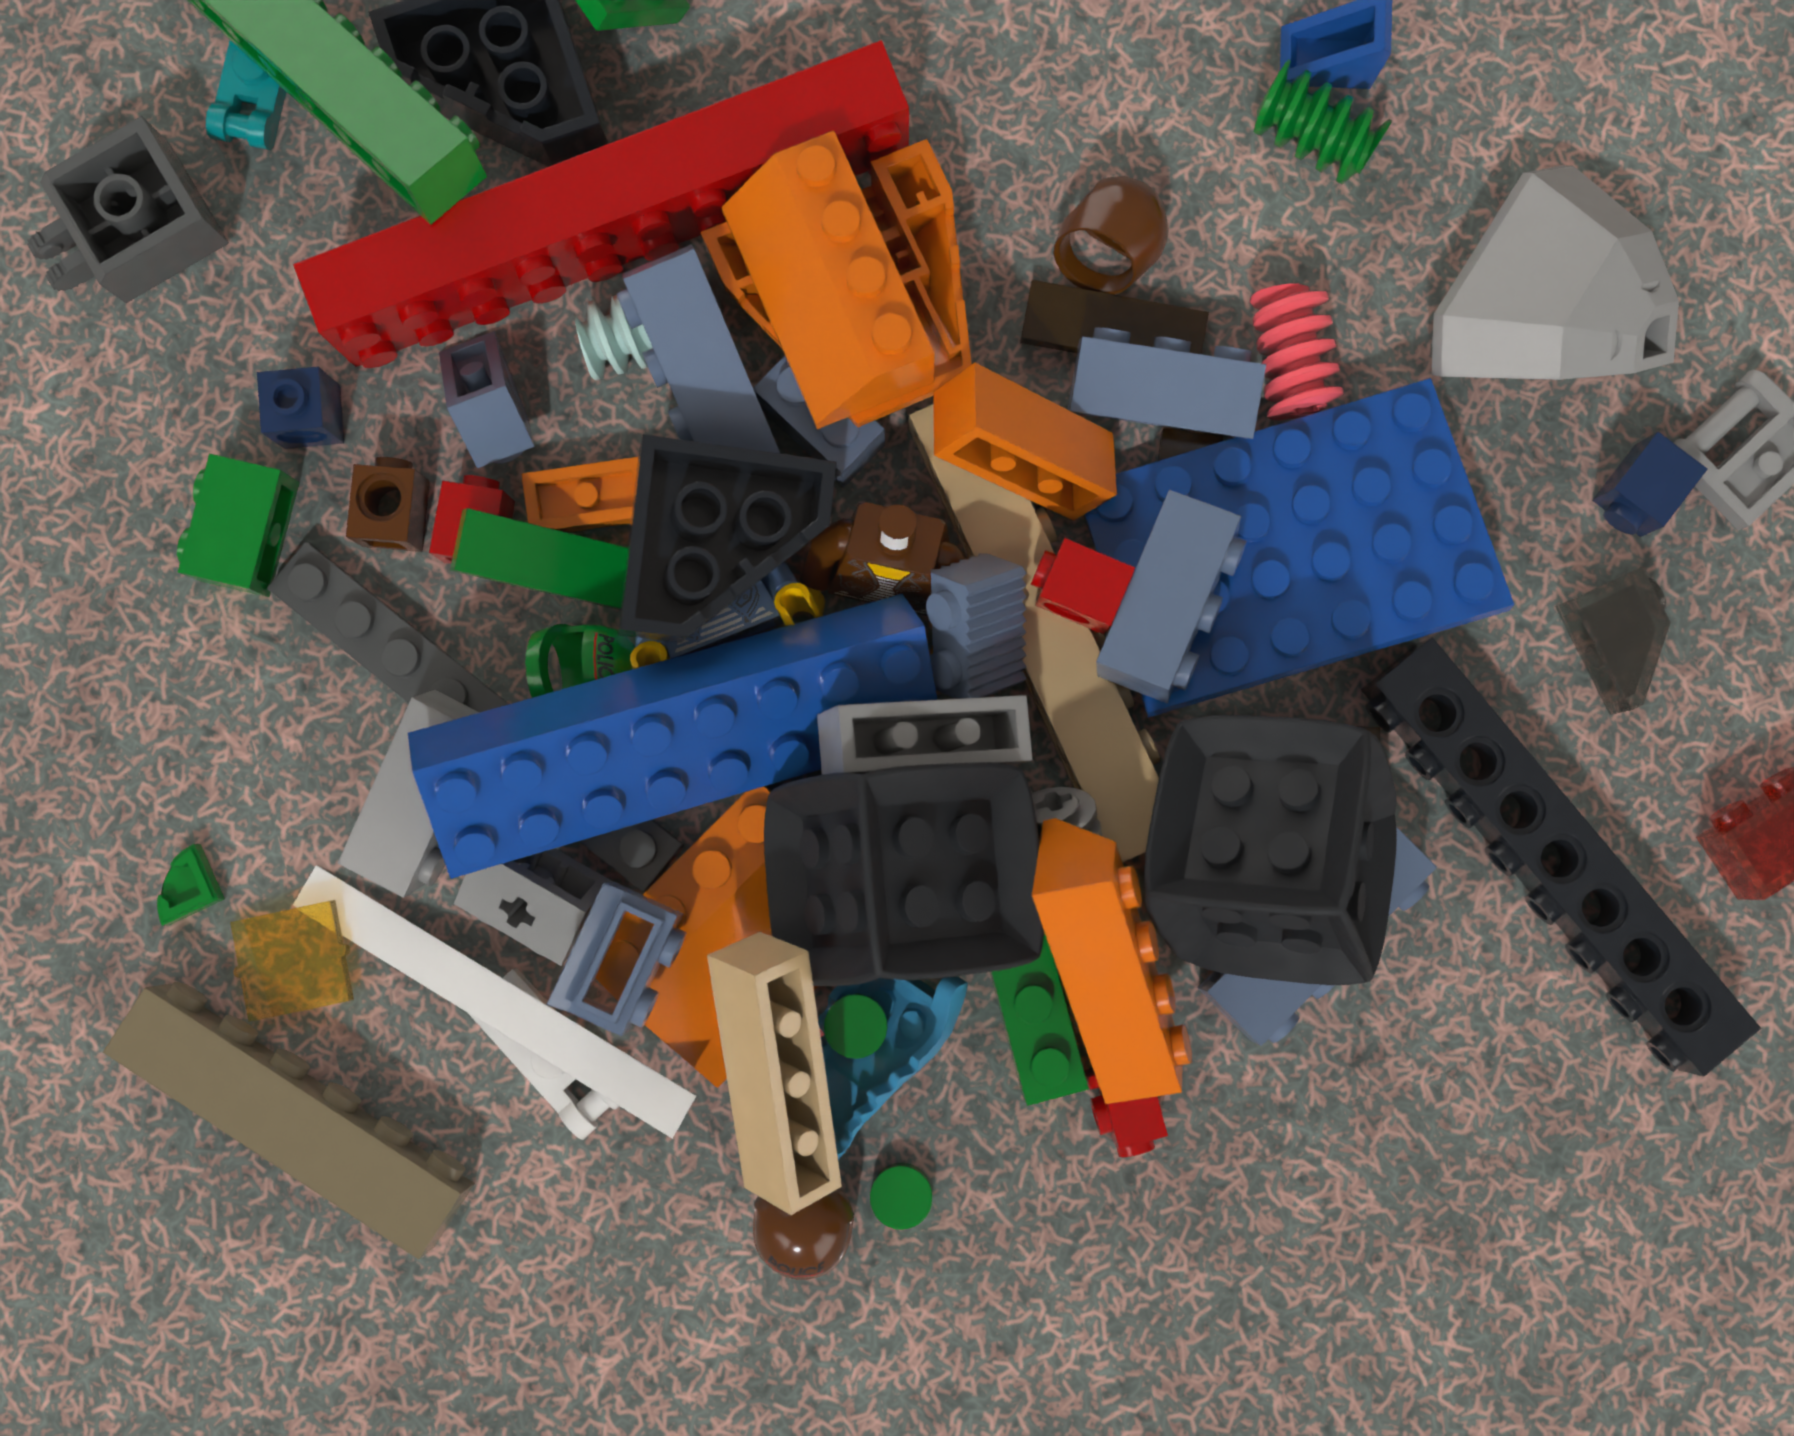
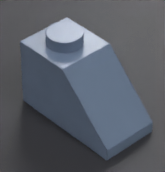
[439,331,535,468]

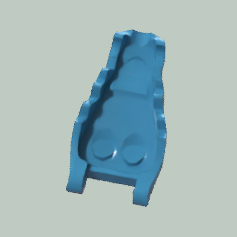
[818,976,968,1160]

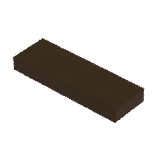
[1020,280,1209,355]

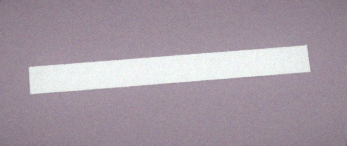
[293,865,696,1139]

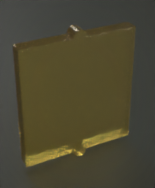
[230,900,354,1022]

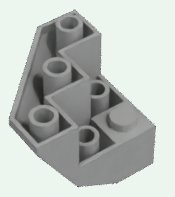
[1431,165,1679,380]

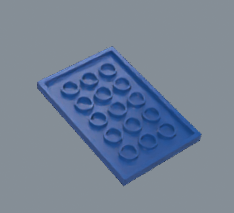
[1084,378,1514,718]

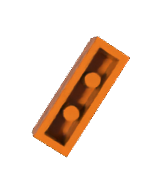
[933,362,1117,521]

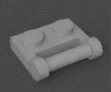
[1673,370,1794,531]

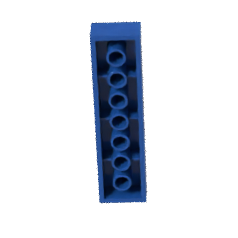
[408,594,937,879]

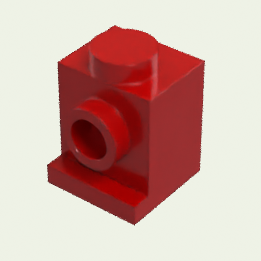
[1084,1068,1168,1157]

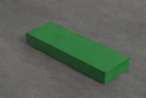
[450,508,628,610]

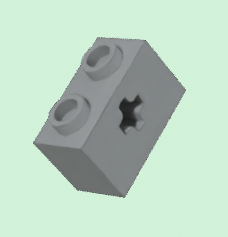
[454,848,612,966]

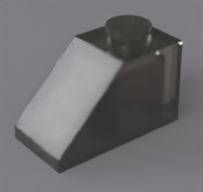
[1555,567,1671,715]

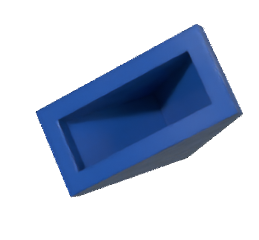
[1280,0,1392,89]

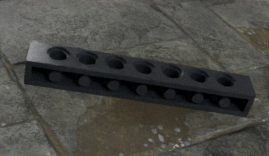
[1361,637,1761,1077]

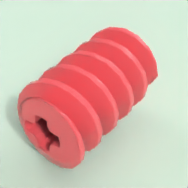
[1249,283,1344,421]

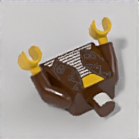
[791,502,969,655]

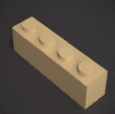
[707,932,842,1215]

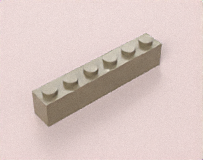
[102,982,475,1260]

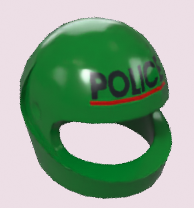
[525,624,635,698]

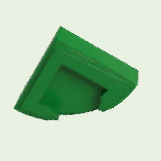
[157,844,225,926]

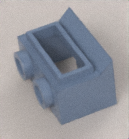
[546,882,687,1036]

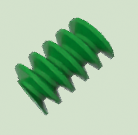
[1254,59,1393,185]

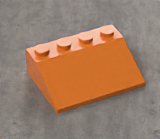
[595,786,818,1088]

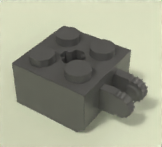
[27,116,229,303]

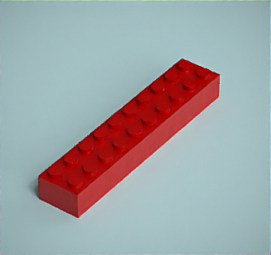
[293,40,909,368]

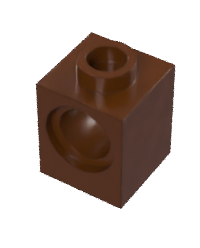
[346,457,430,552]

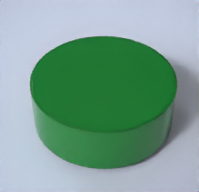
[824,993,888,1059]
[870,1163,932,1230]

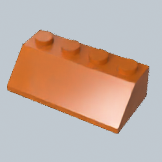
[721,131,935,429]
[1032,818,1192,1104]

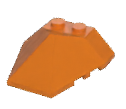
[701,139,972,428]

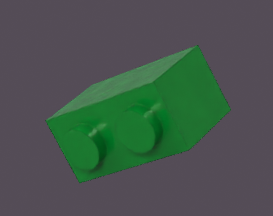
[177,453,300,598]

